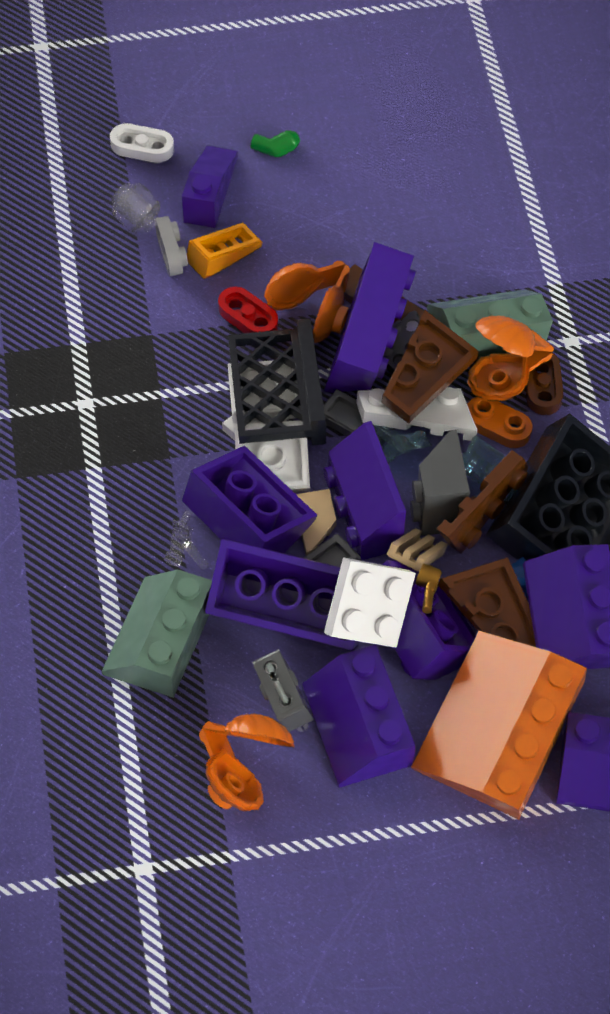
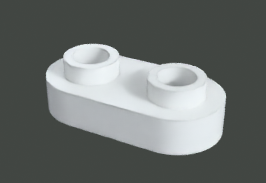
[110,123,174,163]

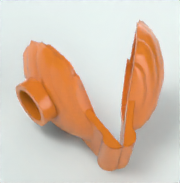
[264,261,350,343]
[467,316,554,401]
[199,714,294,812]

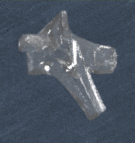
[164,510,209,570]

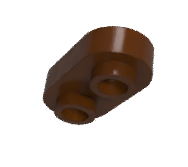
[525,354,563,415]

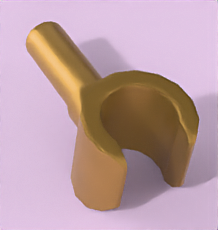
[415,563,442,614]

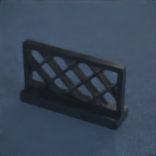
[228,318,326,446]

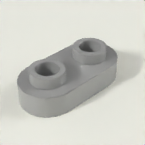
[154,216,188,277]

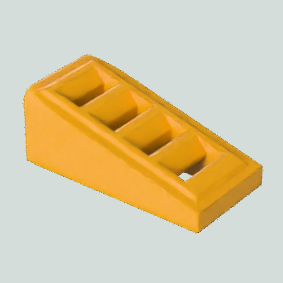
[187,222,262,279]

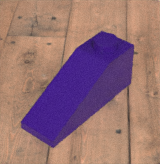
[182,146,238,228]

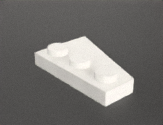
[356,387,478,442]

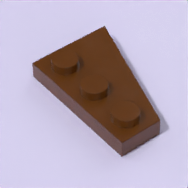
[381,310,479,424]
[436,450,529,554]
[438,557,536,647]

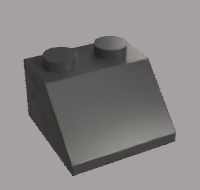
[410,430,470,536]

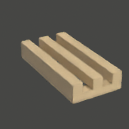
[387,528,448,572]

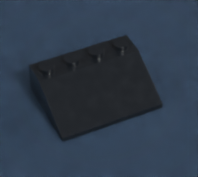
[486,413,610,561]

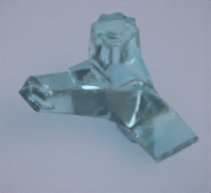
[373,425,432,464]

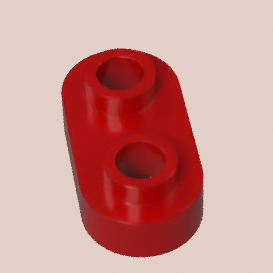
[218,287,278,333]

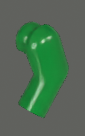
[250,130,300,158]

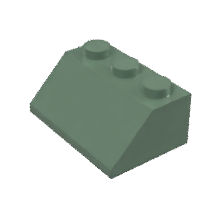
[427,289,553,357]
[102,569,212,698]

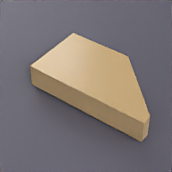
[296,489,336,555]

